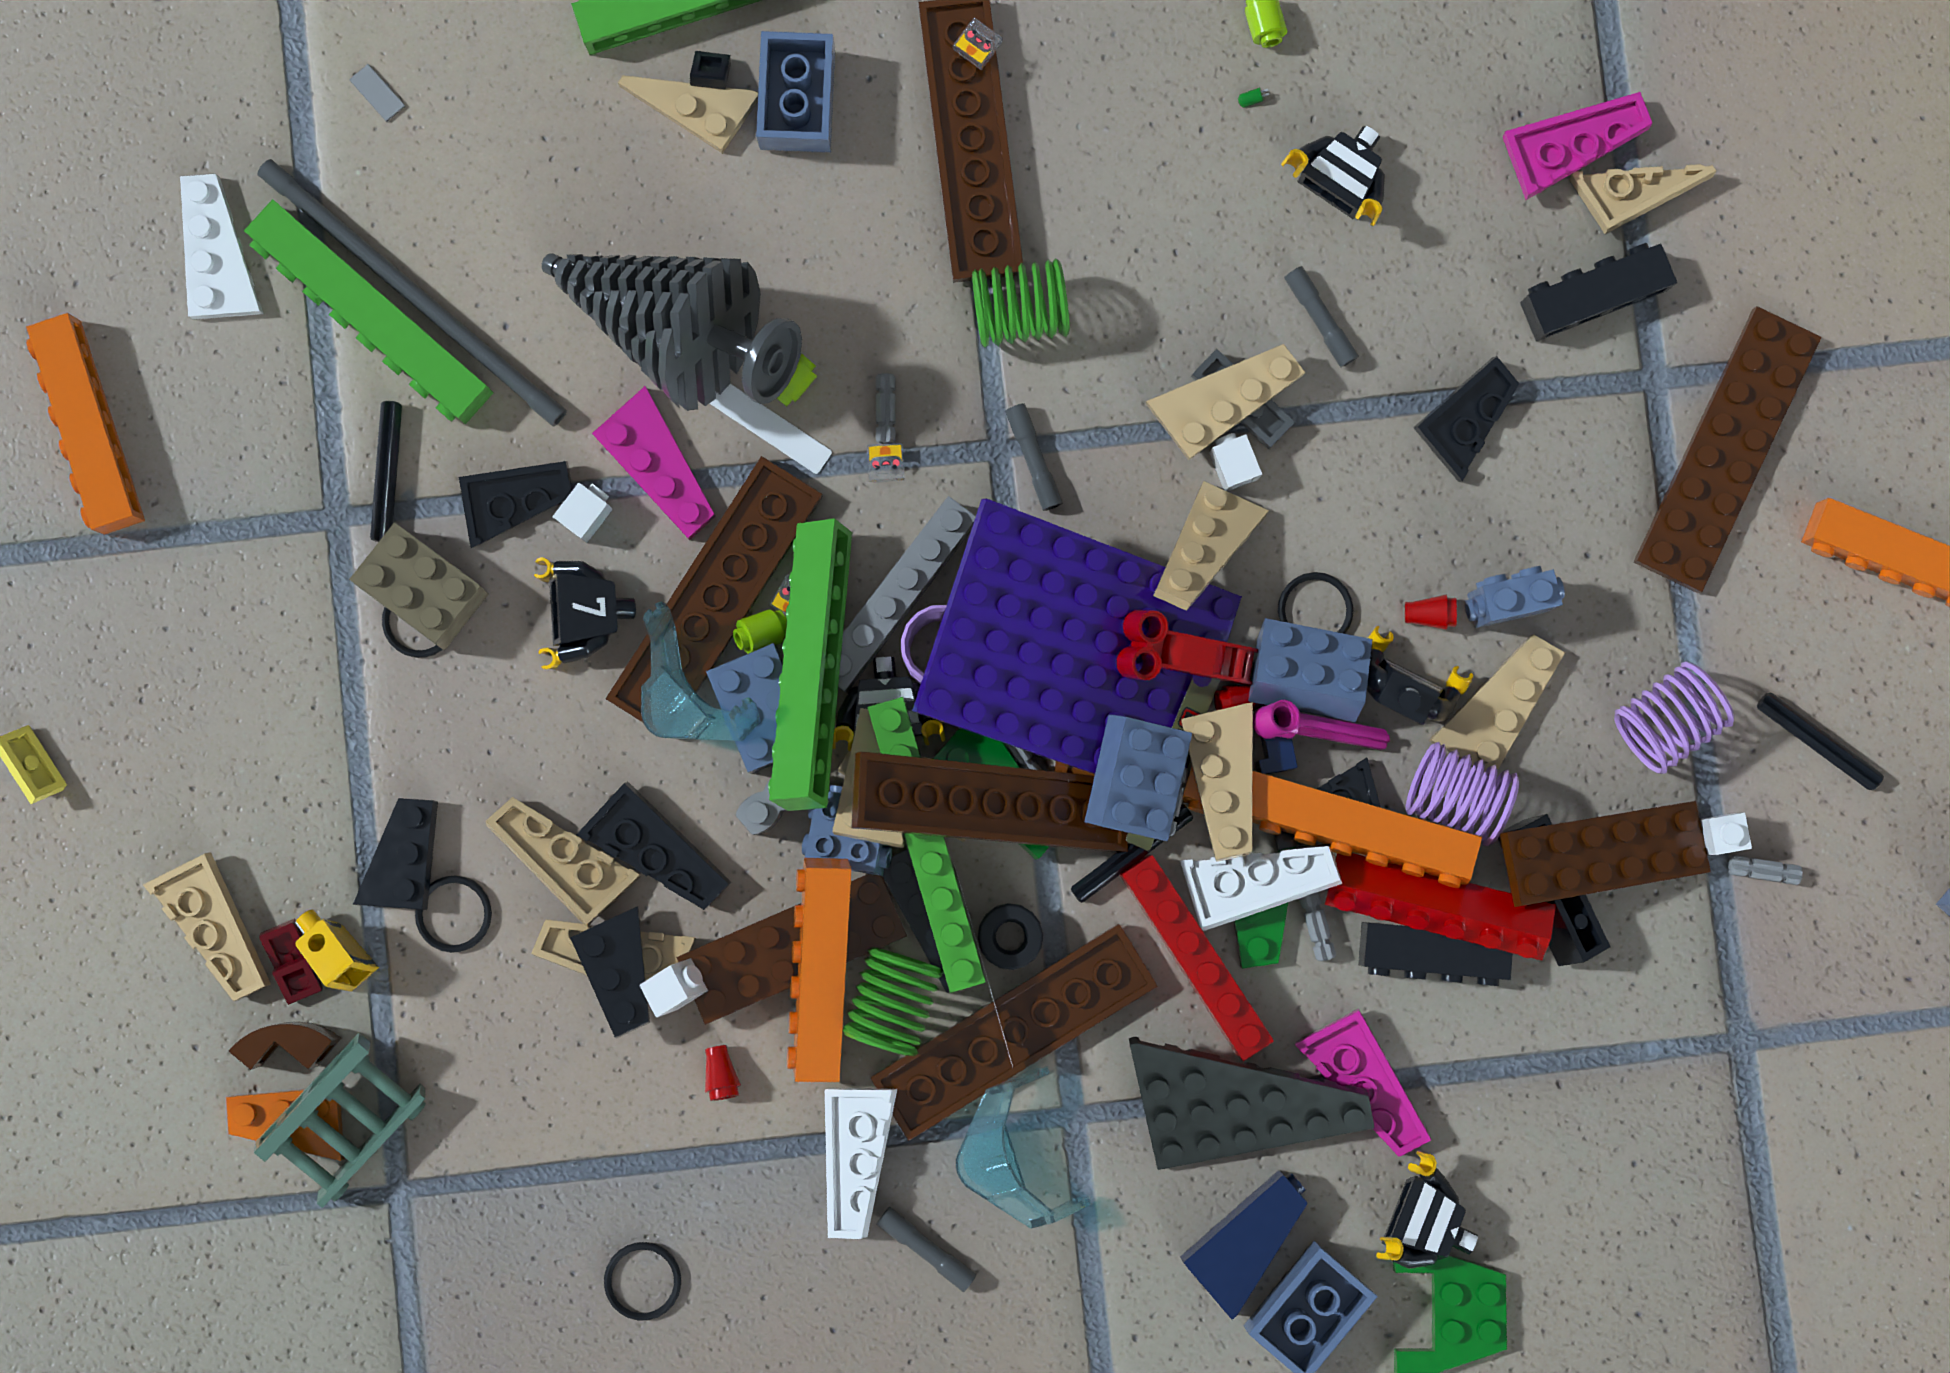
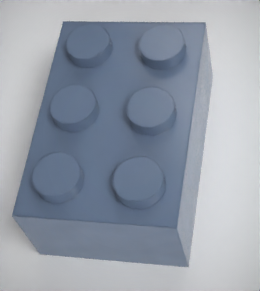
[756,31,835,153]
[1248,618,1372,722]
[706,643,783,774]
[1084,715,1192,842]
[1243,1241,1378,1373]

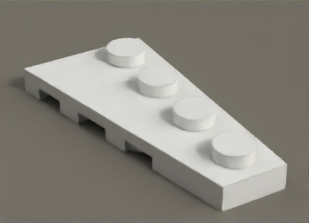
[180,174,264,320]
[1180,846,1342,931]
[825,1088,897,1239]

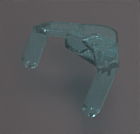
[641,601,761,741]
[956,1066,1092,1229]

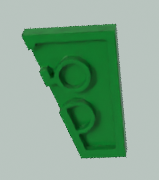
[1234,852,1289,969]

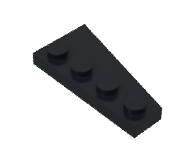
[576,782,731,910]
[883,849,950,993]

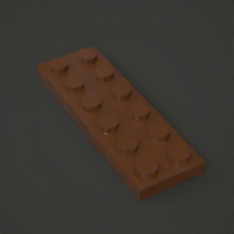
[1500,801,1711,907]
[676,874,907,1025]

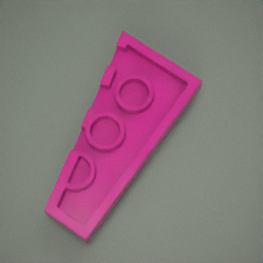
[1502,92,1652,200]
[592,386,716,540]
[1295,1009,1431,1157]

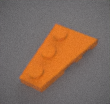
[226,1089,345,1161]

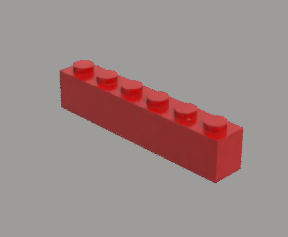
[1324,853,1556,961]
[1120,855,1274,1061]

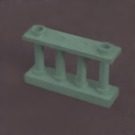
[254,1033,426,1208]

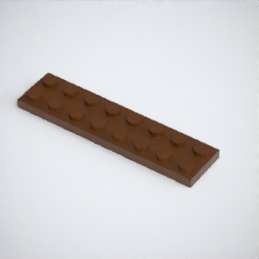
[918,0,1023,283]
[1633,306,1822,593]
[606,456,823,738]
[851,752,1128,852]
[871,923,1158,1141]

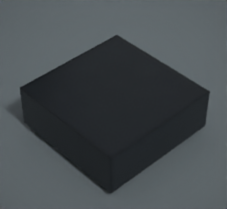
[690,51,731,89]

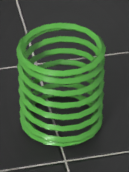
[972,258,1070,348]
[842,947,943,1056]

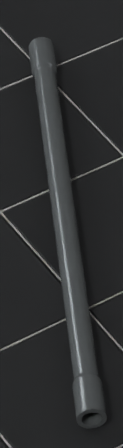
[257,159,567,427]

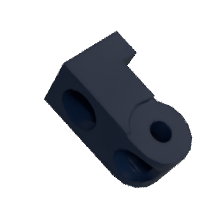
[1254,714,1298,775]

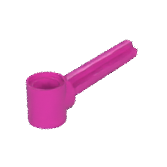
[1253,700,1390,750]

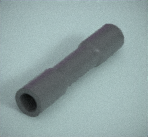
[1284,266,1359,368]
[1005,403,1063,511]
[876,1206,977,1292]

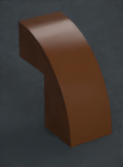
[229,1021,342,1070]

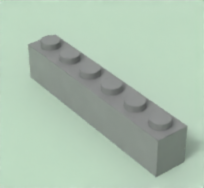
[838,496,976,694]

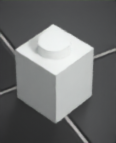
[1209,433,1262,492]
[553,483,613,543]
[1700,813,1752,855]
[640,958,708,1018]

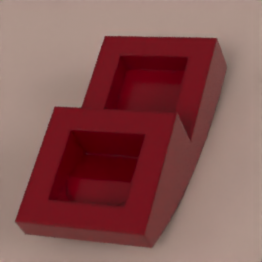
[259,918,323,1005]

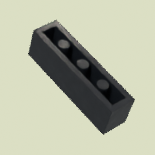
[1520,243,1678,342]
[1498,814,1611,966]
[1358,922,1513,986]

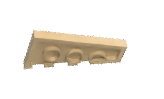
[1146,344,1305,460]
[1153,481,1269,611]
[1429,634,1565,773]
[1181,702,1253,862]
[485,797,640,927]
[143,853,271,1001]
[531,919,696,980]

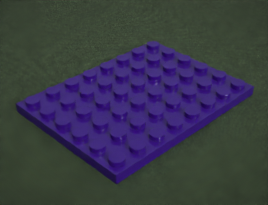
[912,498,1242,783]

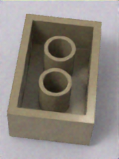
[349,522,489,651]

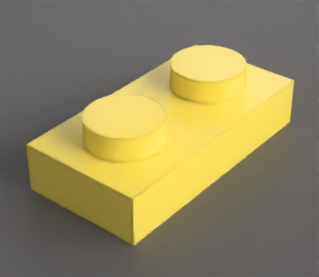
[0,725,67,804]

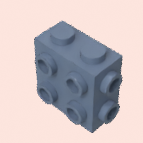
[1465,566,1565,629]
[802,785,892,876]

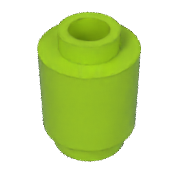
[1244,0,1288,48]
[777,353,817,407]
[733,609,787,654]

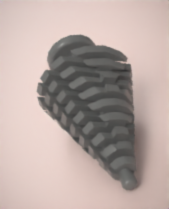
[541,253,802,411]

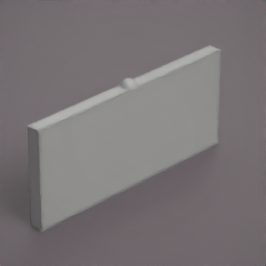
[349,64,405,122]

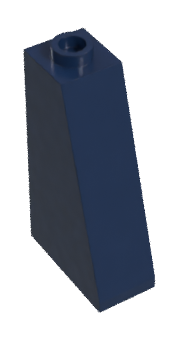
[1180,1170,1308,1320]

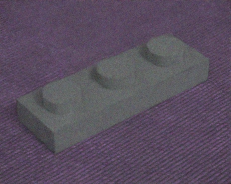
[1191,348,1295,449]

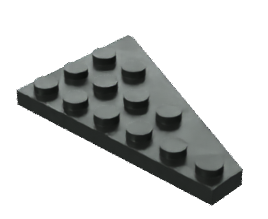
[1129,1037,1375,1170]

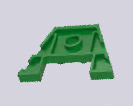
[1393,1255,1507,1373]

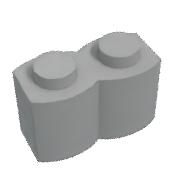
[736,780,787,835]

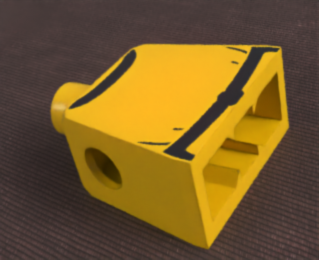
[295,909,379,992]

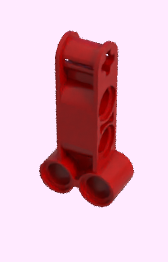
[1117,610,1259,685]

